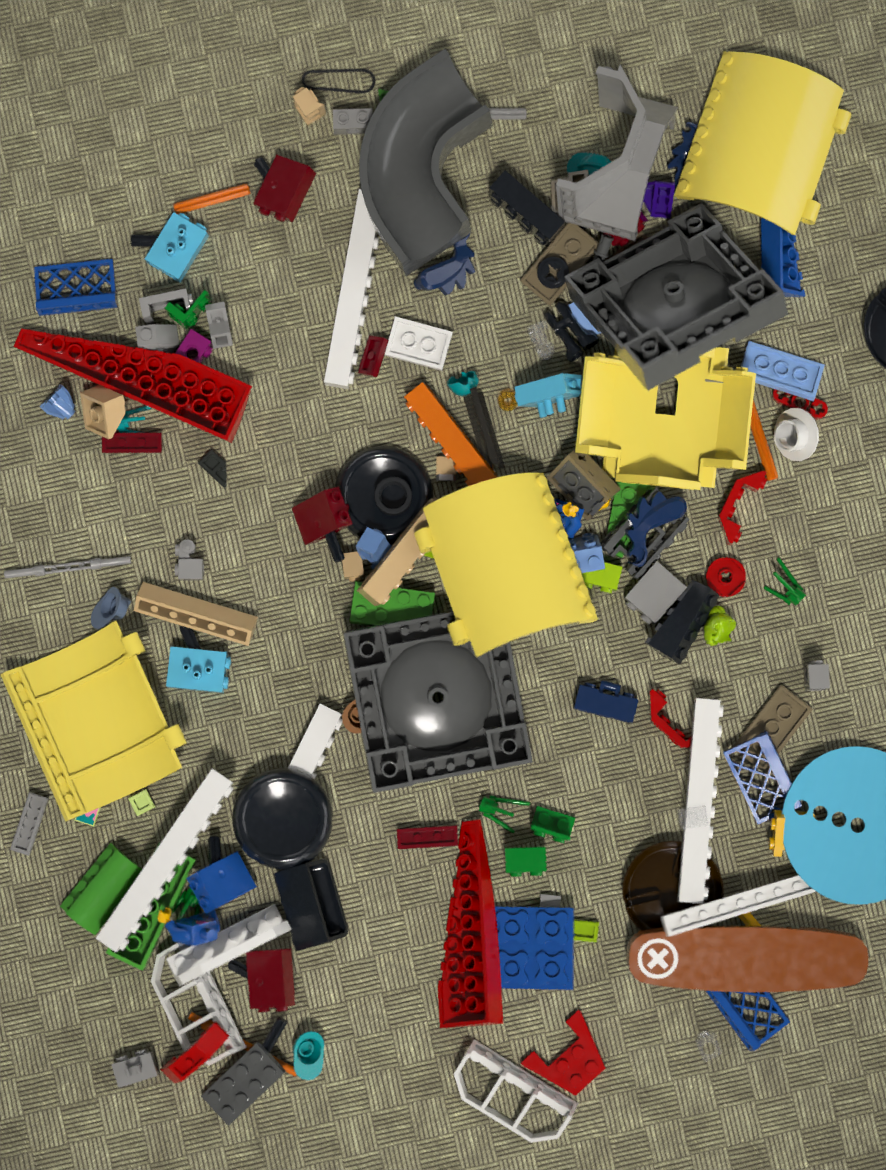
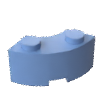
[356,527,392,569]

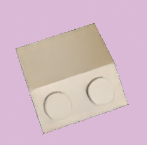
[80,385,125,439]

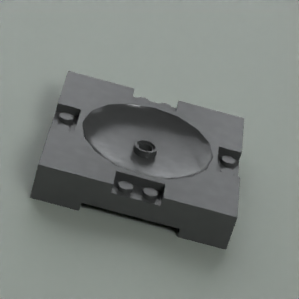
[564,203,788,391]
[342,611,533,793]

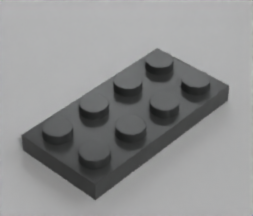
[201,1041,286,1126]

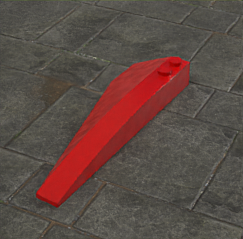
[438,819,503,1028]

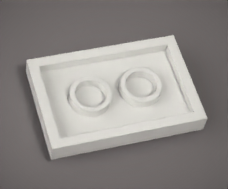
[385,316,453,371]

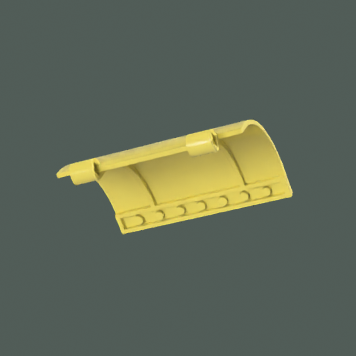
[674,51,851,235]
[414,473,598,657]
[1,621,187,822]

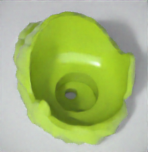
[704,605,736,646]

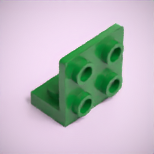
[164,290,211,330]
[530,806,575,844]

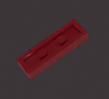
[102,433,162,454]
[397,826,458,849]

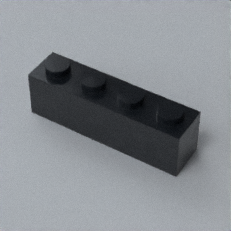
[644,580,719,665]

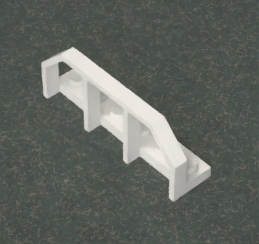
[166,904,291,987]
[151,943,246,1065]
[454,1039,578,1143]

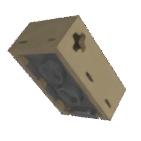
[547,450,621,521]

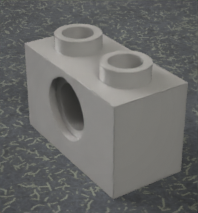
[333,108,373,135]
[804,660,830,691]

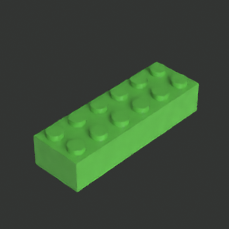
[106,842,197,971]

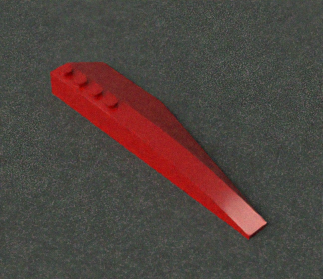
[13,329,252,444]

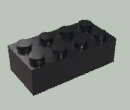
[489,170,565,247]

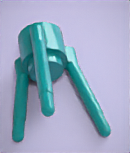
[117,406,152,433]

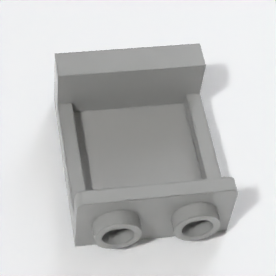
[139,289,195,325]
[624,561,687,625]

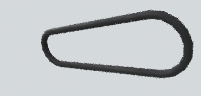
[302,69,376,94]

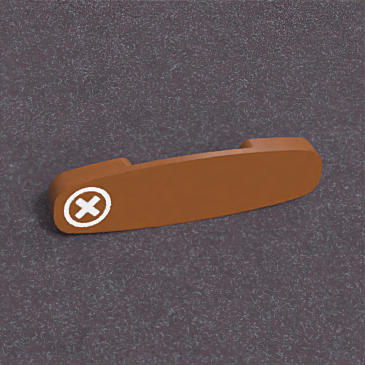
[627,926,869,992]

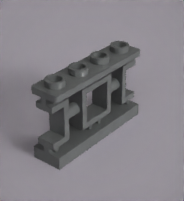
[600,486,690,579]

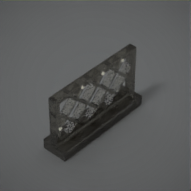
[463,387,505,471]

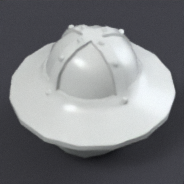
[774,408,819,461]

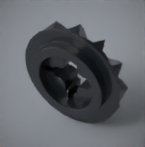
[537,257,569,289]

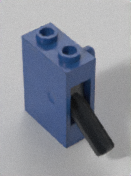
[186,836,257,914]

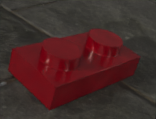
[358,335,389,378]

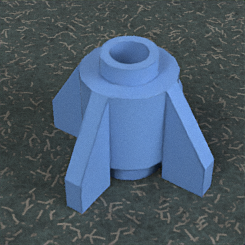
[39,384,76,420]

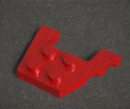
[520,1009,606,1096]

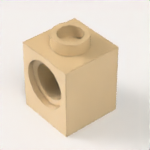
[342,552,365,582]

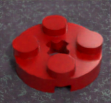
[705,557,746,598]

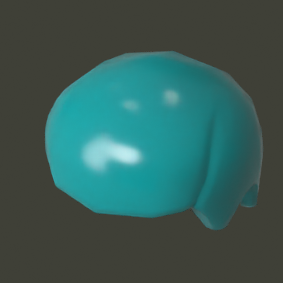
[447,371,479,397]

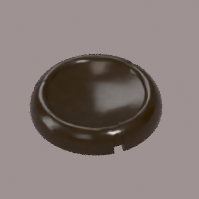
[622,841,724,931]

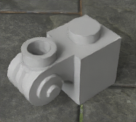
[175,539,204,581]

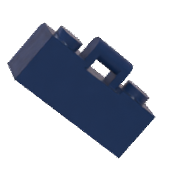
[573,680,639,724]

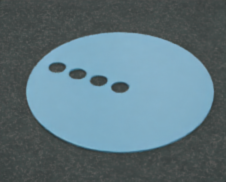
[782,746,886,905]

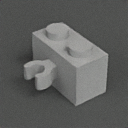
[111,1049,159,1088]

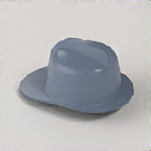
[91,587,131,629]

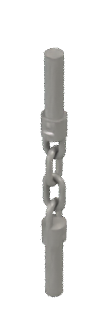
[4,556,131,579]

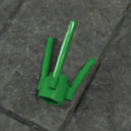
[764,557,806,606]
[479,795,530,833]
[171,888,201,920]

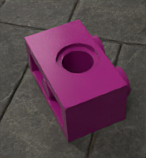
[175,329,213,363]

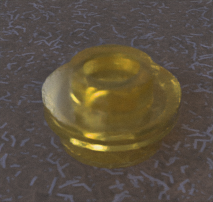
[498,391,518,411]

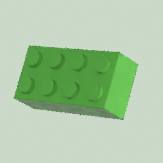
[350,582,435,626]

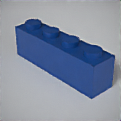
[761,218,806,297]

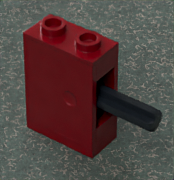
[291,487,352,563]

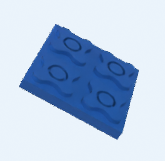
[495,907,574,990]

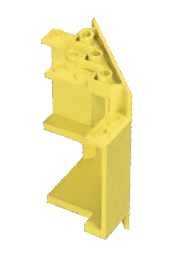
[575,347,756,490]

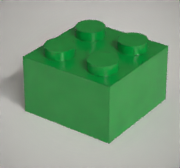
[504,847,547,877]

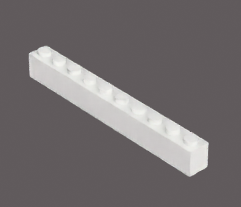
[324,189,379,389]
[677,698,723,904]
[96,769,234,952]

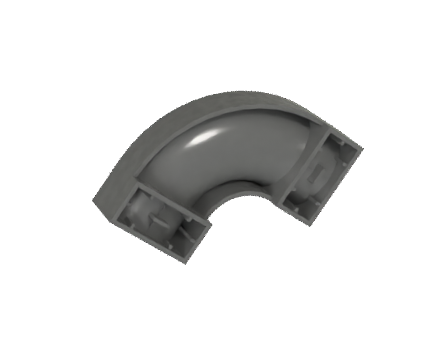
[359,49,493,276]

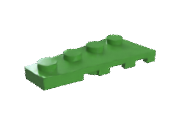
[607,482,656,559]

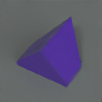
[643,181,675,219]

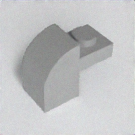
[205,302,233,349]

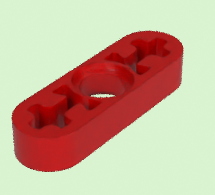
[772,389,828,419]

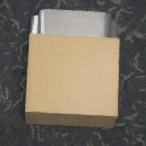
[436,456,456,481]

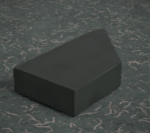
[198,449,227,489]

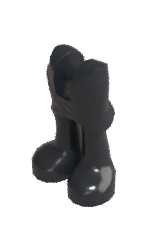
[544,301,599,362]

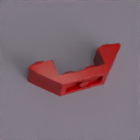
[718,471,768,546]
[649,689,691,748]
[160,1021,230,1084]

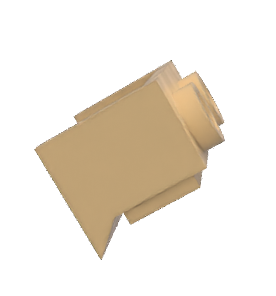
[293,87,326,126]

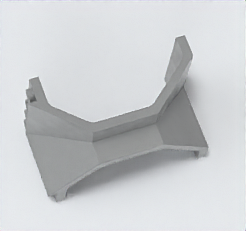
[556,65,678,241]

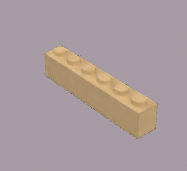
[357,498,438,606]
[133,582,258,646]

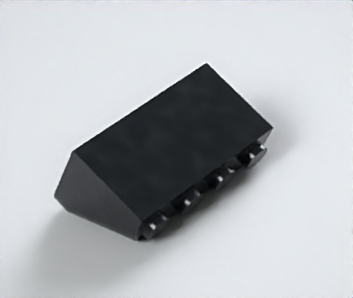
[274,859,348,951]

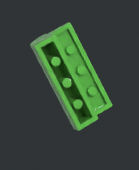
[60,843,143,935]

